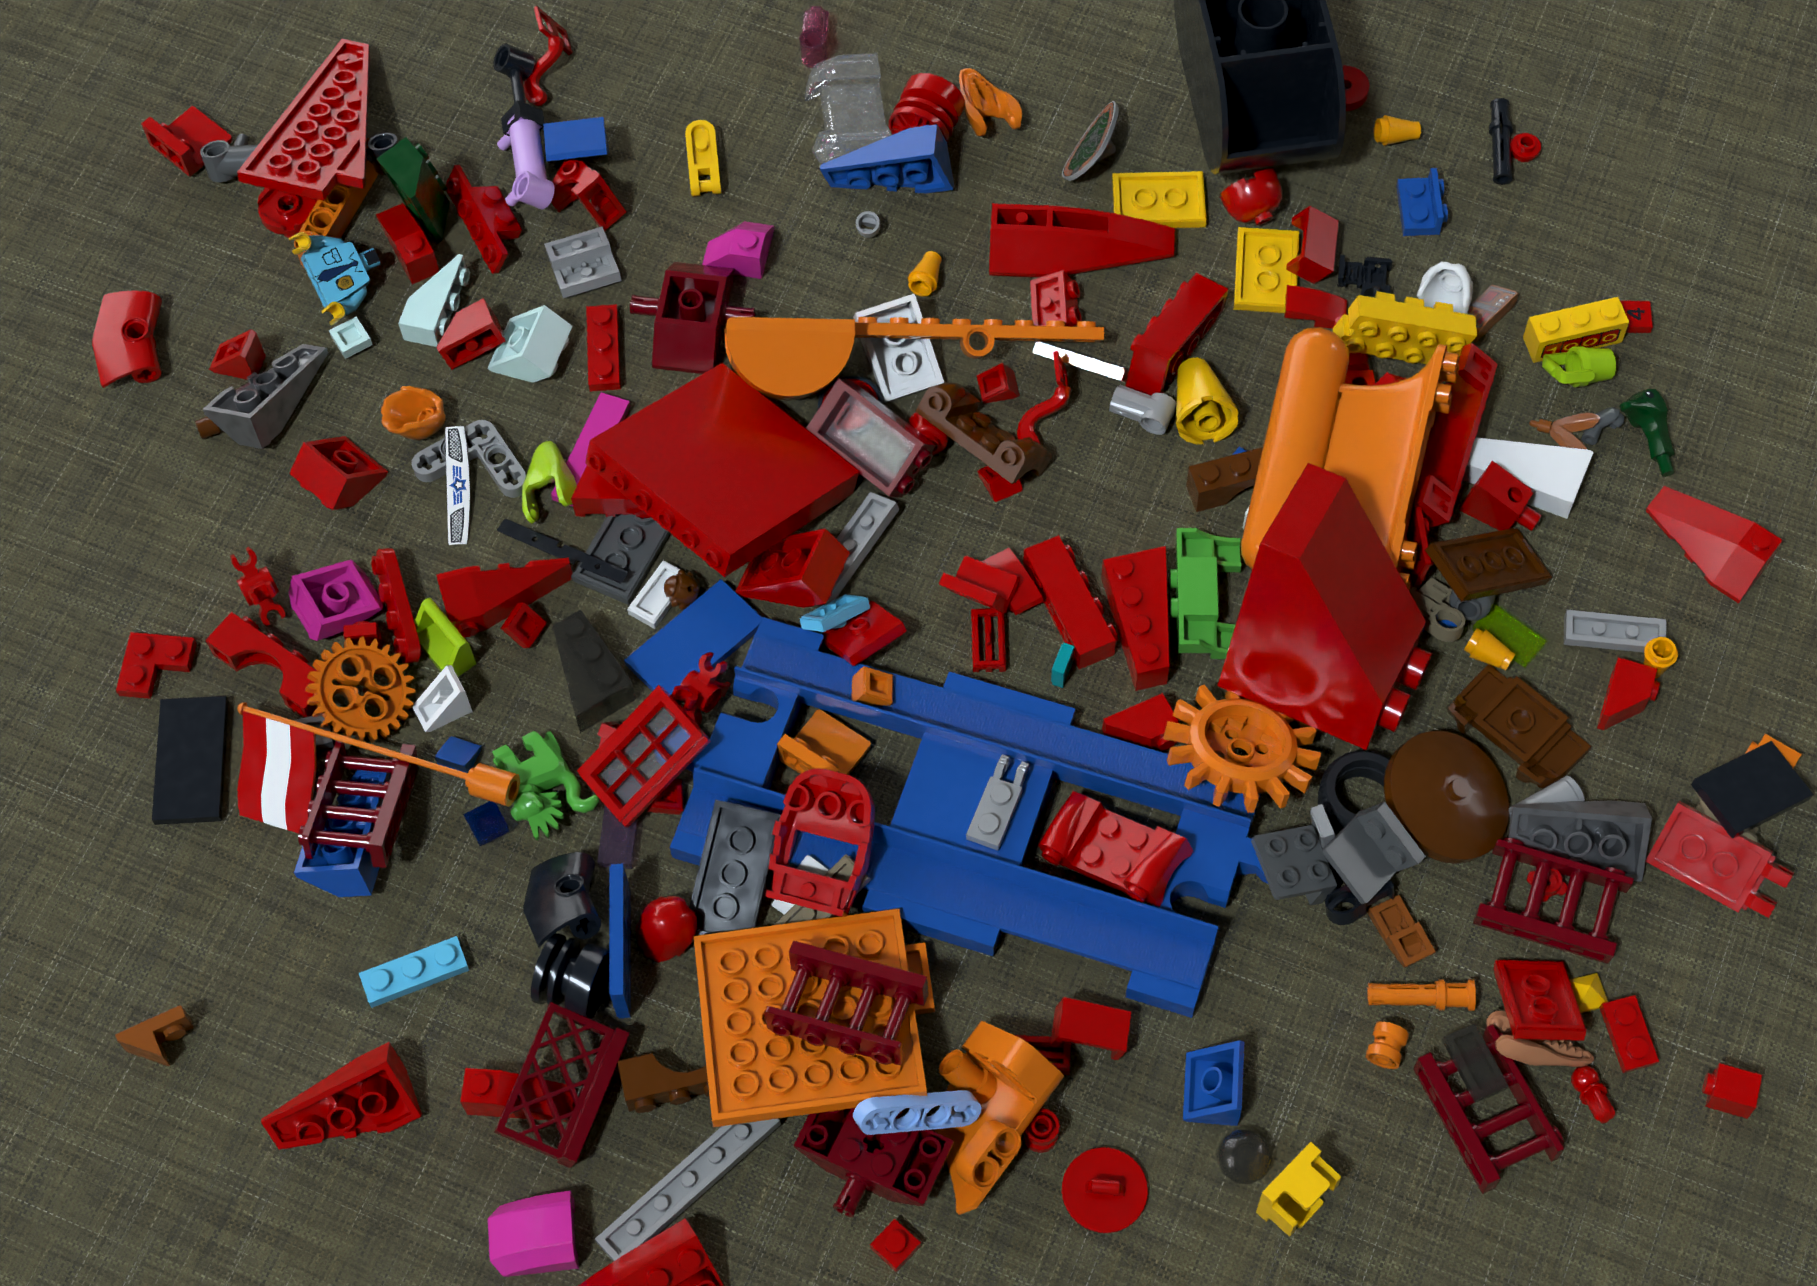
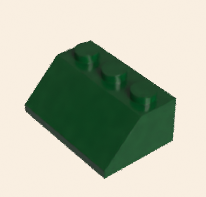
[377,137,450,243]

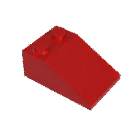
[735,528,850,608]

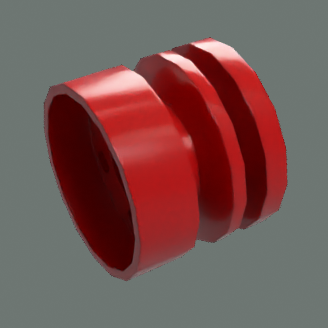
[889,73,965,144]

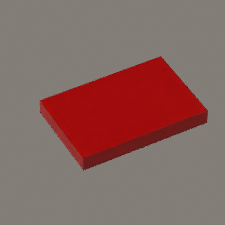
[1493,960,1587,1041]

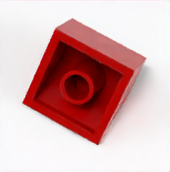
[289,436,388,510]

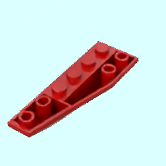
[989,203,1175,277]
[578,1218,724,1286]

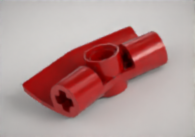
[92,291,162,388]

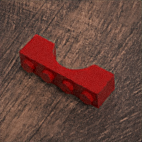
[205,612,335,718]

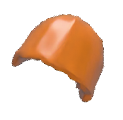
[381,386,446,441]

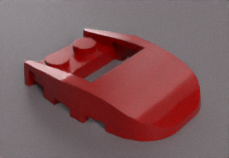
[766,768,875,917]

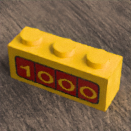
[1523,297,1629,363]

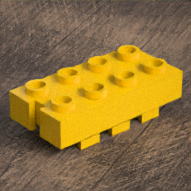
[1333,291,1477,364]

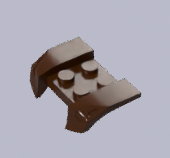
[1446,664,1591,788]

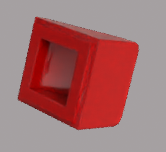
[977,363,1020,403]
[977,466,1022,502]

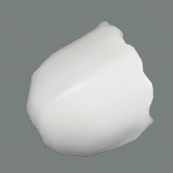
[1417,261,1473,314]

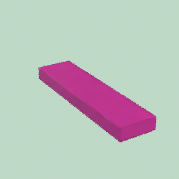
[551,392,631,507]

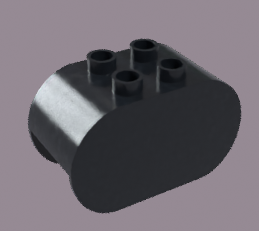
[1174,0,1346,174]

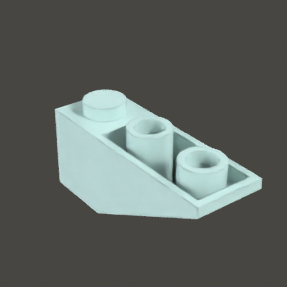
[398,254,470,347]

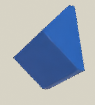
[543,117,609,161]
[1183,1040,1244,1126]

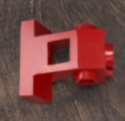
[551,159,626,231]

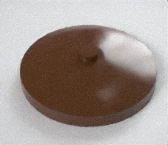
[1384,731,1509,864]

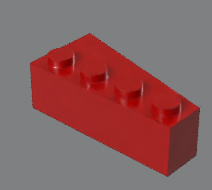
[1125,273,1228,396]
[1101,546,1170,691]

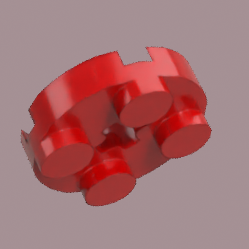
[257,188,318,238]

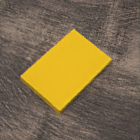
[1112,171,1206,228]
[1233,227,1299,313]

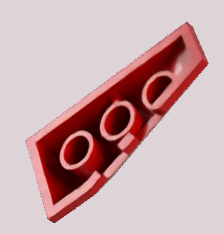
[1646,486,1783,603]
[436,558,573,637]

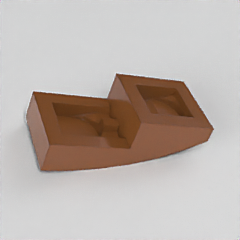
[1367,895,1436,968]

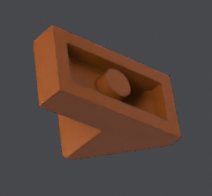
[115,1005,194,1066]

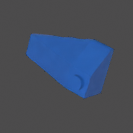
[820,124,954,194]
[294,770,390,898]

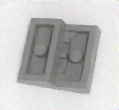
[544,227,622,299]

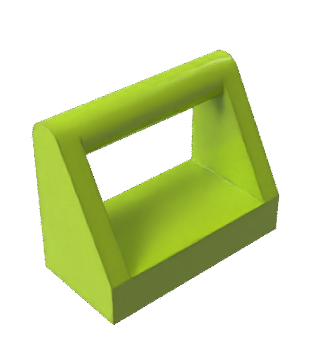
[414,598,476,677]

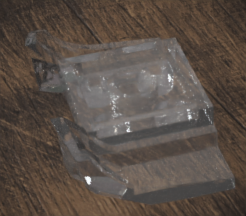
[804,53,890,164]

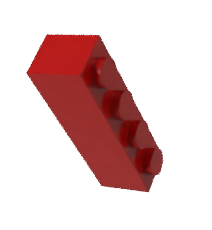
[1023,535,1118,670]

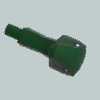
[1619,389,1675,477]

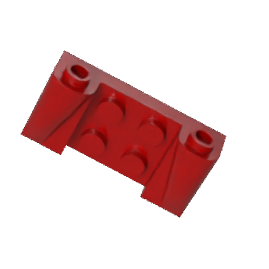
[1038,791,1193,907]

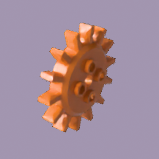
[1163,684,1321,813]

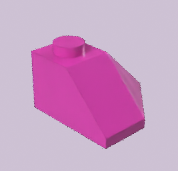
[702,221,774,279]

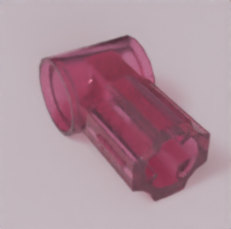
[799,6,830,68]

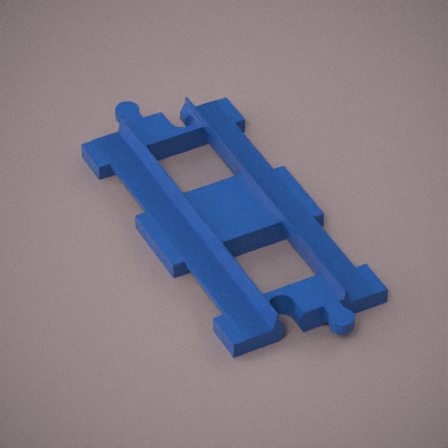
[654,617,1268,1018]

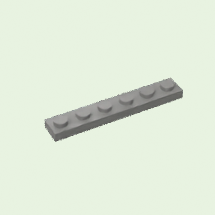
[595,1119,781,1262]

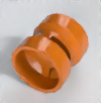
[1365,1022,1409,1069]

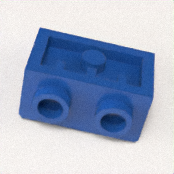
[1396,168,1448,236]

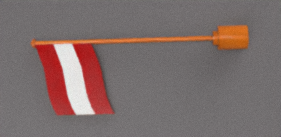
[237,702,520,834]

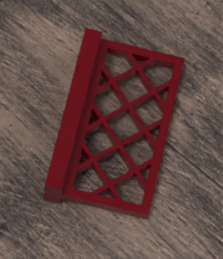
[494,1002,629,1168]

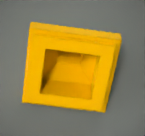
[1569,973,1608,1013]

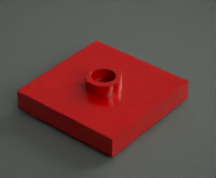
[821,601,907,666]

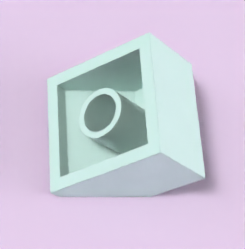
[487,305,572,383]

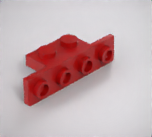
[445,165,522,274]

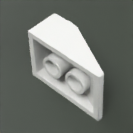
[853,293,944,402]

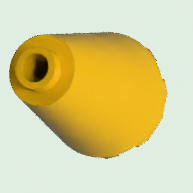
[1176,358,1239,445]

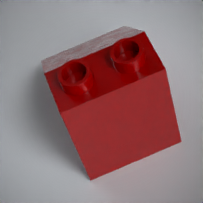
[1217,463,1432,750]

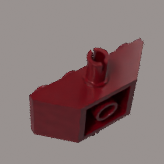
[630,262,755,374]
[794,1108,954,1218]

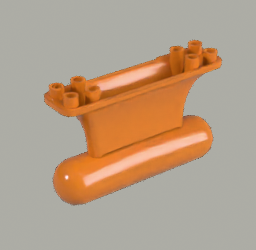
[1241,327,1459,592]

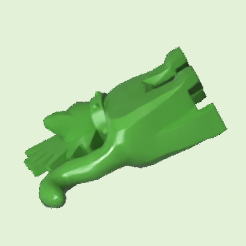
[492,731,599,841]

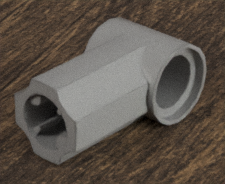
[1109,385,1176,435]

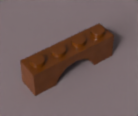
[1186,447,1263,512]
[617,1053,710,1113]

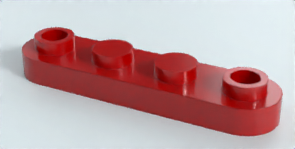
[371,548,420,664]

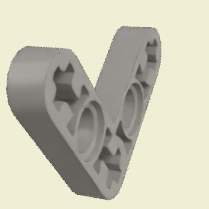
[411,420,526,498]

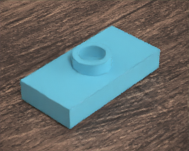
[799,594,870,632]

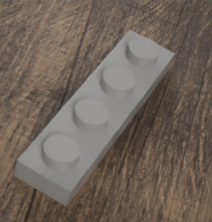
[826,492,899,604]

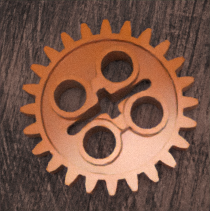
[305,637,415,743]

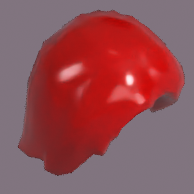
[636,895,697,963]

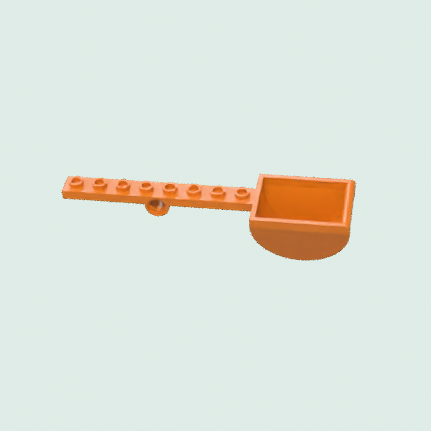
[724,317,1104,400]

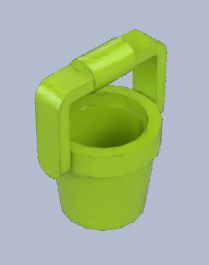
[1542,346,1616,388]

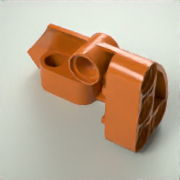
[934,1021,1064,1215]

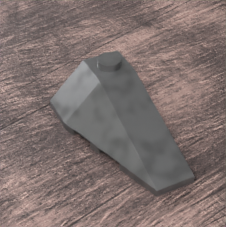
[203,344,328,449]
[1508,800,1652,882]

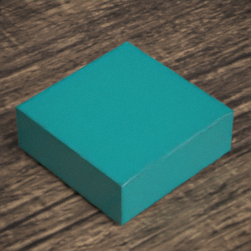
[1051,643,1074,688]

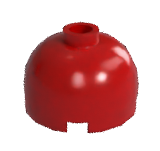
[1220,169,1283,226]

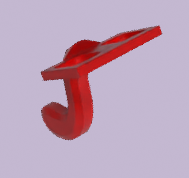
[523,6,572,106]
[1017,351,1071,445]

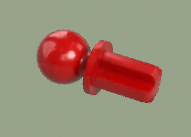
[1571,1066,1615,1124]

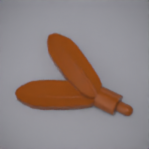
[1529,413,1600,450]

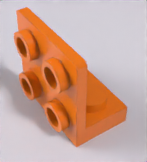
[777,709,871,775]

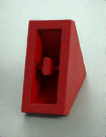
[209,329,266,380]

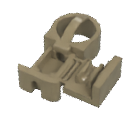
[1410,578,1465,642]

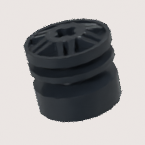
[531,933,609,1019]

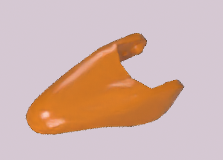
[959,68,1022,136]

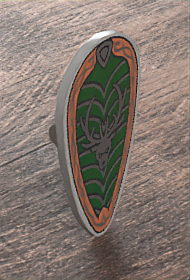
[1062,101,1119,181]

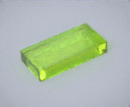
[1472,603,1547,668]

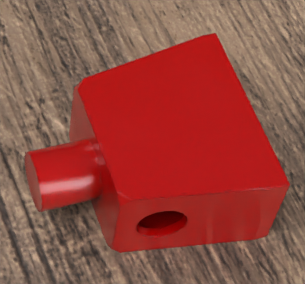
[1459,461,1541,531]

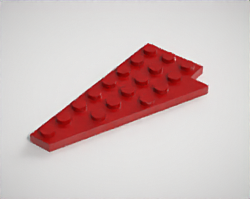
[237,39,370,201]

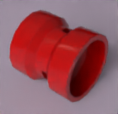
[1023,1108,1060,1153]

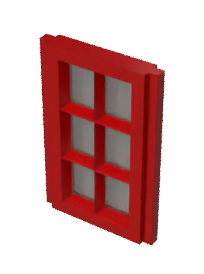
[577,685,711,828]

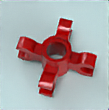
[230,547,286,626]
[671,652,731,726]

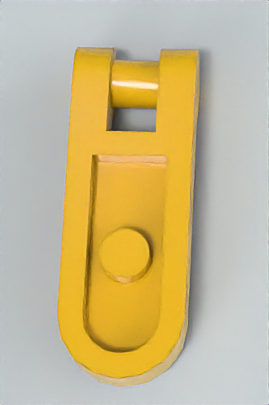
[685,120,722,197]

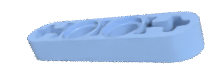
[853,1090,982,1135]

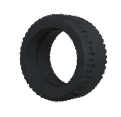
[1318,750,1390,834]

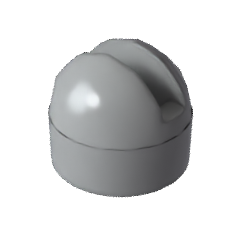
[856,211,881,238]

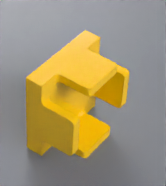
[1256,1142,1341,1236]

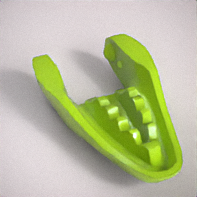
[522,441,577,524]

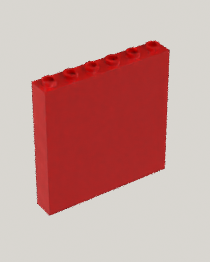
[585,363,860,577]

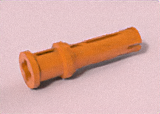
[1367,979,1476,1011]

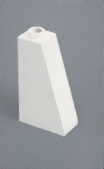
[1462,437,1593,519]

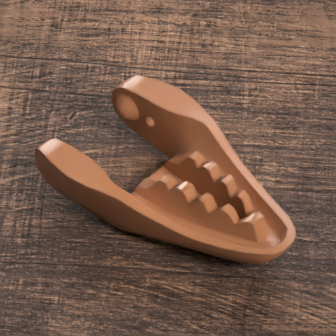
[1486,1011,1594,1067]

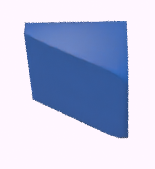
[435,736,482,773]

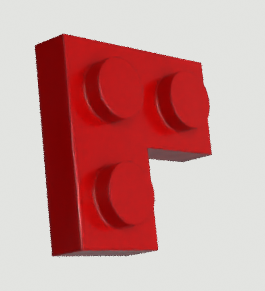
[116,632,197,699]

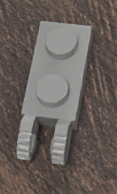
[966,754,1030,851]

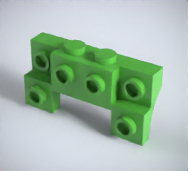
[1170,528,1241,659]

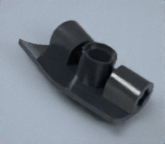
[523,852,601,947]

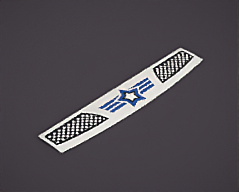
[445,426,470,545]

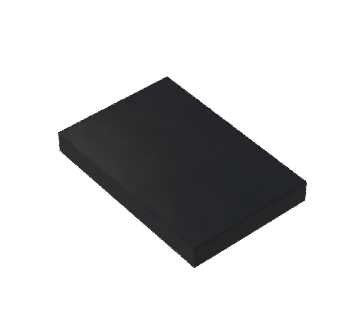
[1690,741,1814,839]

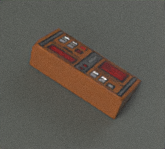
[1466,285,1519,342]

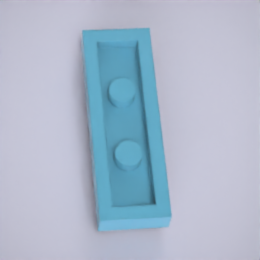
[359,936,470,1008]

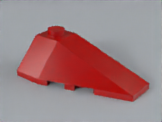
[261,1042,422,1150]

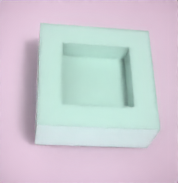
[329,316,372,359]

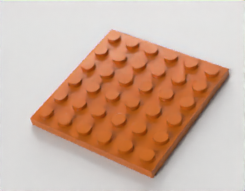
[693,909,927,1127]

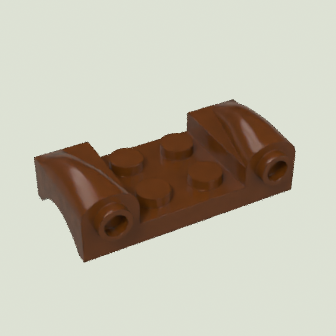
[915,382,1053,484]

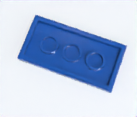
[624,579,762,701]
[609,863,631,1019]

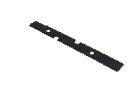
[497,519,628,584]

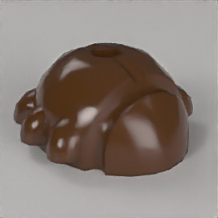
[664,570,700,610]

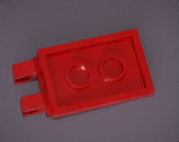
[1645,801,1794,918]

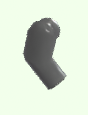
[1581,407,1625,445]

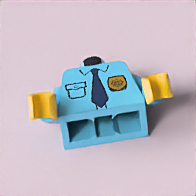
[289,232,380,325]

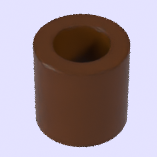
[195,417,221,439]

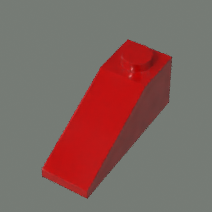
[376,203,439,285]
[460,1068,576,1122]

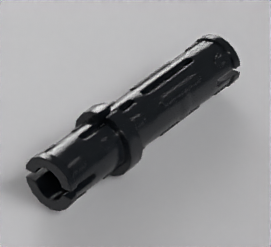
[1489,98,1513,185]

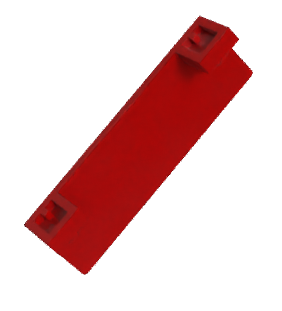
[1413,343,1498,528]

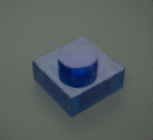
[463,801,510,846]

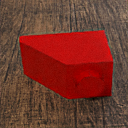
[437,298,506,370]
[1597,657,1660,730]
[1102,693,1179,750]

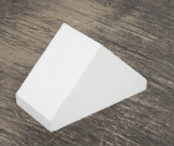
[412,665,473,732]

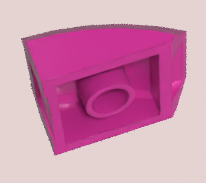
[288,560,383,641]
[488,1191,579,1277]

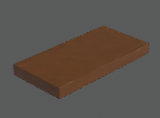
[1425,528,1552,602]

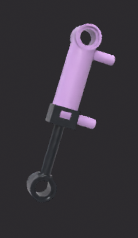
[493,43,555,210]

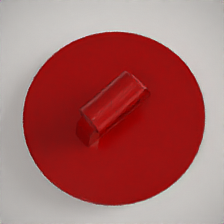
[1062,1147,1148,1233]

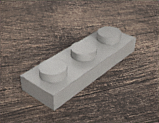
[1564,610,1666,653]

